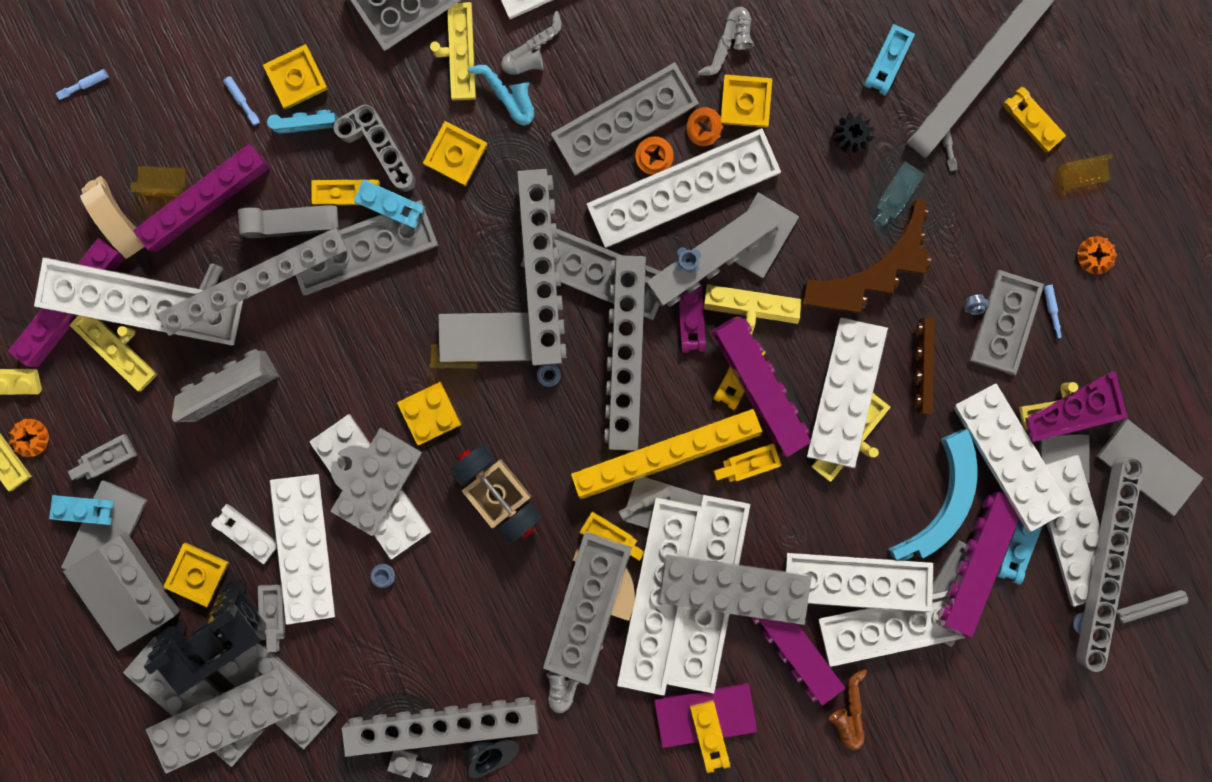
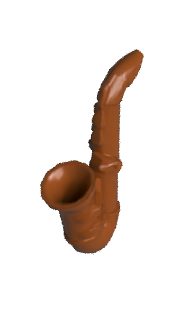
[828,669,867,750]

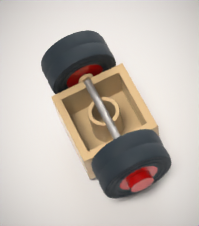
[450,444,542,545]

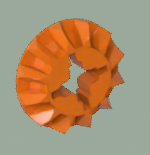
[687,107,724,146]
[635,137,674,175]
[1077,236,1117,274]
[9,419,49,457]

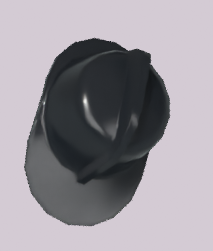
[463,739,519,779]

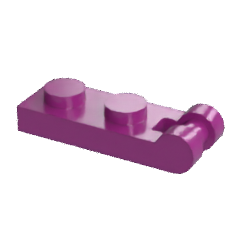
[678,285,706,353]

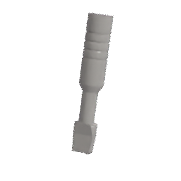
[942,129,958,171]
[619,488,671,519]

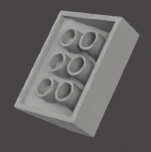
[350,0,461,51]
[172,349,279,422]
[63,532,180,651]

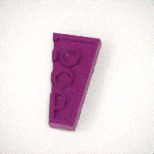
[1025,371,1128,442]

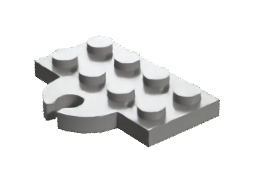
[331,428,423,536]

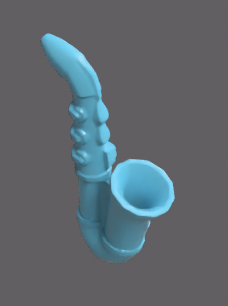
[467,65,534,126]

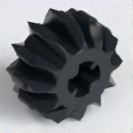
[833,112,875,154]

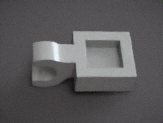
[387,749,432,778]

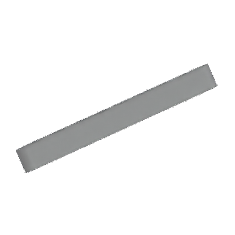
[906,0,1054,158]
[1076,457,1143,672]

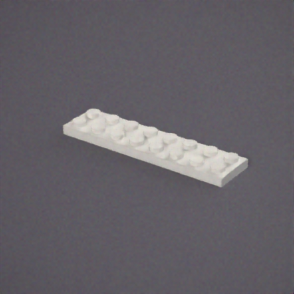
[587,129,781,249]
[34,258,243,346]
[667,495,750,693]
[617,497,703,695]

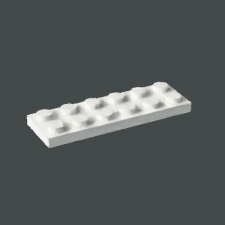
[807,318,888,468]
[953,384,1072,533]
[310,414,431,559]
[1046,455,1112,606]
[269,474,335,624]
[786,553,933,612]
[818,591,964,667]

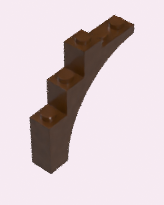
[801,199,931,314]

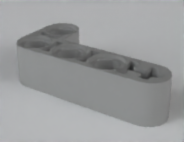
[334,105,416,192]
[238,205,339,238]

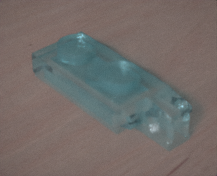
[874,161,925,226]

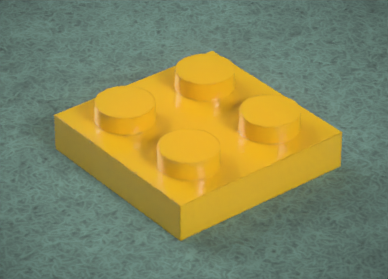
[263,44,328,110]
[721,75,772,128]
[423,121,488,186]
[397,382,462,445]
[163,543,229,607]

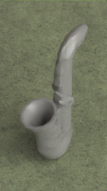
[698,7,754,76]
[501,11,561,75]
[546,645,603,713]

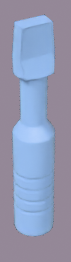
[56,69,109,100]
[223,76,260,126]
[1043,284,1062,338]

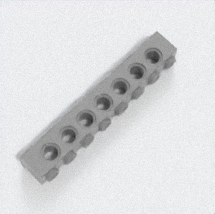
[518,169,567,366]
[157,227,348,335]
[605,255,646,450]
[342,697,539,757]

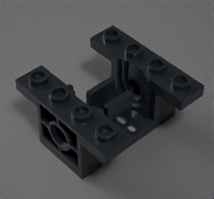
[144,579,267,696]

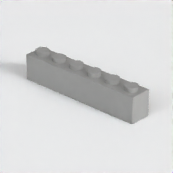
[645,199,782,307]

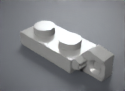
[68,434,137,480]
[258,585,285,652]

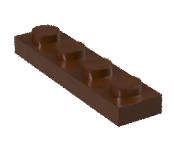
[914,317,935,414]

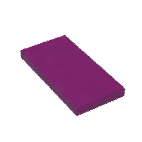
[654,683,757,748]

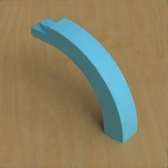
[888,429,977,561]

